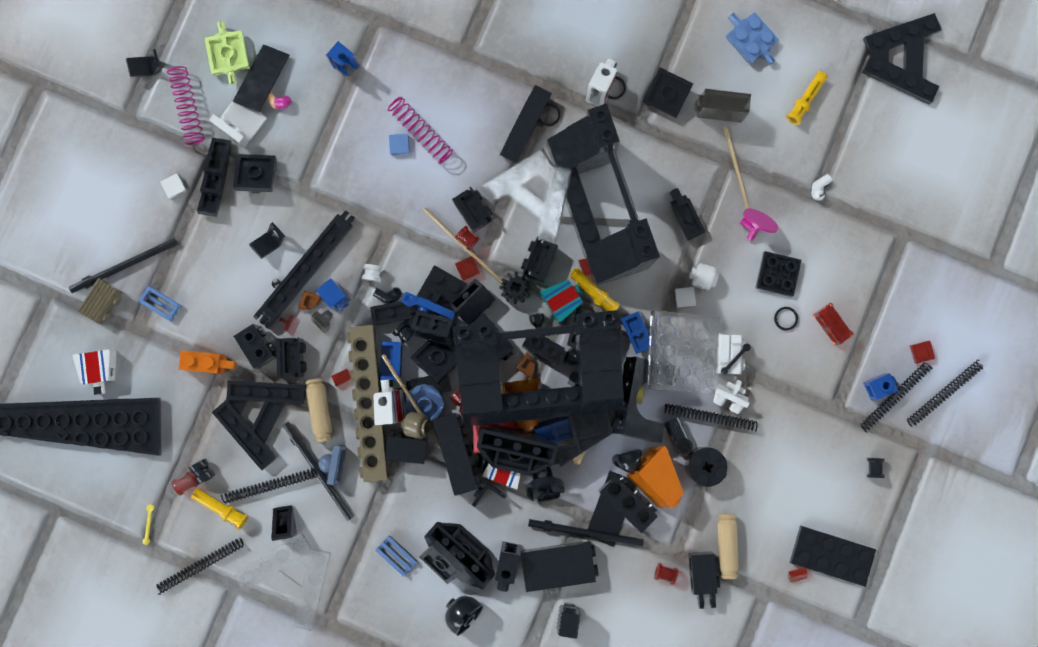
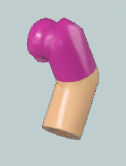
[266,92,292,110]

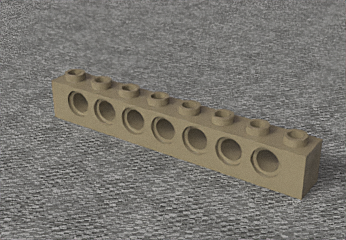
[347,325,389,482]

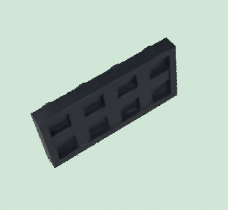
[789,525,876,587]

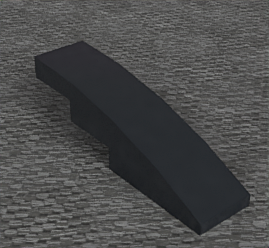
[500,85,552,163]
[197,137,232,217]

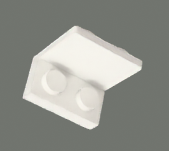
[209,101,267,148]

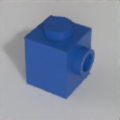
[863,373,898,400]

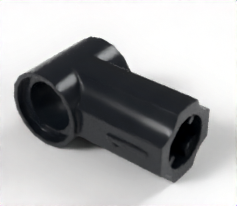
[664,417,693,456]

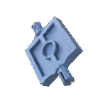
[726,12,779,65]

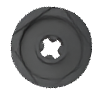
[685,447,728,487]

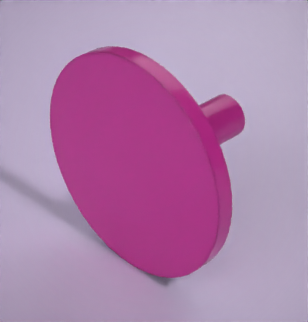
[740,208,779,241]

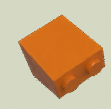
[626,446,684,508]

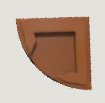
[298,291,322,310]
[516,353,535,379]

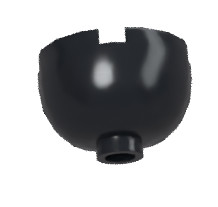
[445,596,483,636]

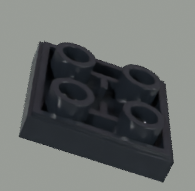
[755,251,802,297]

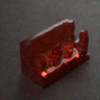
[813,302,854,346]

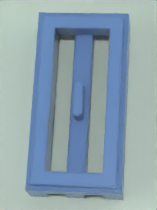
[138,285,182,322]
[375,536,417,577]

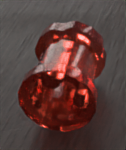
[455,226,480,251]
[171,471,198,496]
[654,563,678,585]

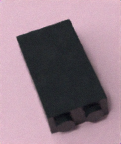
[520,540,599,592]

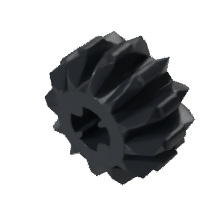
[500,271,532,304]

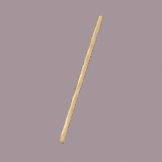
[724,126,750,209]
[423,208,503,284]
[381,354,440,446]

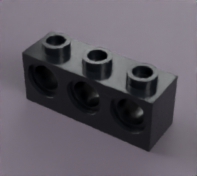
[599,473,658,534]

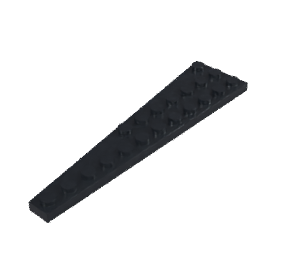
[0,397,162,456]

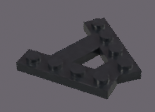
[861,13,941,105]
[212,380,306,471]

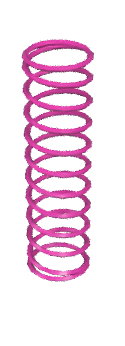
[167,66,205,145]
[387,97,453,164]

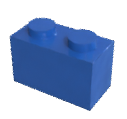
[315,278,351,312]

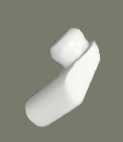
[811,174,832,200]

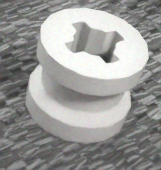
[362,264,383,283]

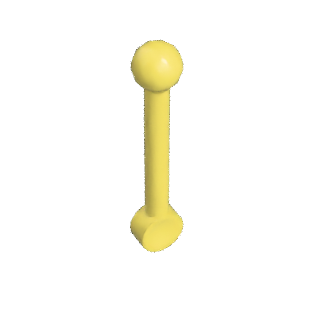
[142,504,155,545]

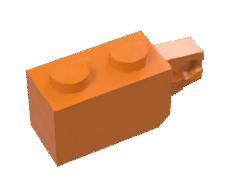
[178,350,237,374]

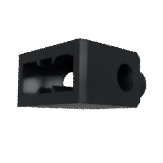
[495,541,521,592]

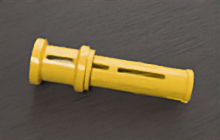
[786,71,828,125]
[569,267,620,311]
[191,488,249,530]

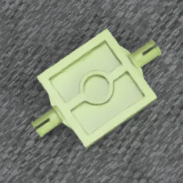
[204,21,250,85]

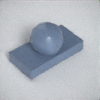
[318,445,347,485]

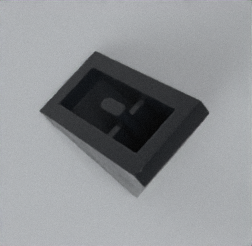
[271,505,297,541]

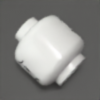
[689,263,719,290]

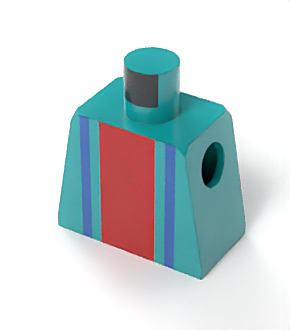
[540,280,586,324]

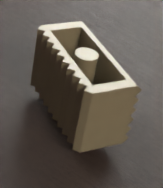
[77,278,123,324]

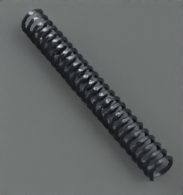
[907,359,983,427]
[860,362,933,433]
[664,403,758,432]
[221,468,317,504]
[156,538,244,595]

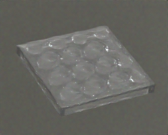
[647,311,720,393]

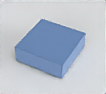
[389,134,409,155]

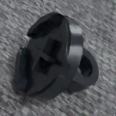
[526,467,565,502]

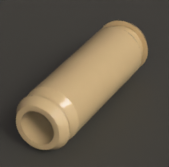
[305,378,333,443]
[717,513,739,579]

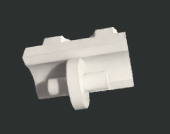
[713,380,749,414]

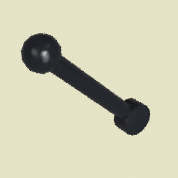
[721,344,751,375]

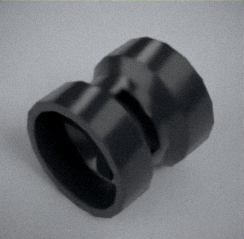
[188,459,215,485]

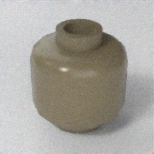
[401,412,432,439]

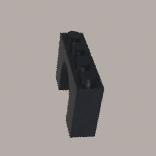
[613,357,675,443]

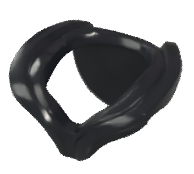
[612,449,642,473]

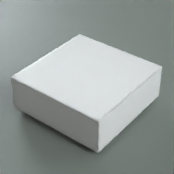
[160,173,187,200]
[674,287,696,308]

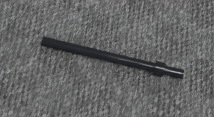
[69,238,178,293]
[282,421,354,521]
[528,519,644,547]

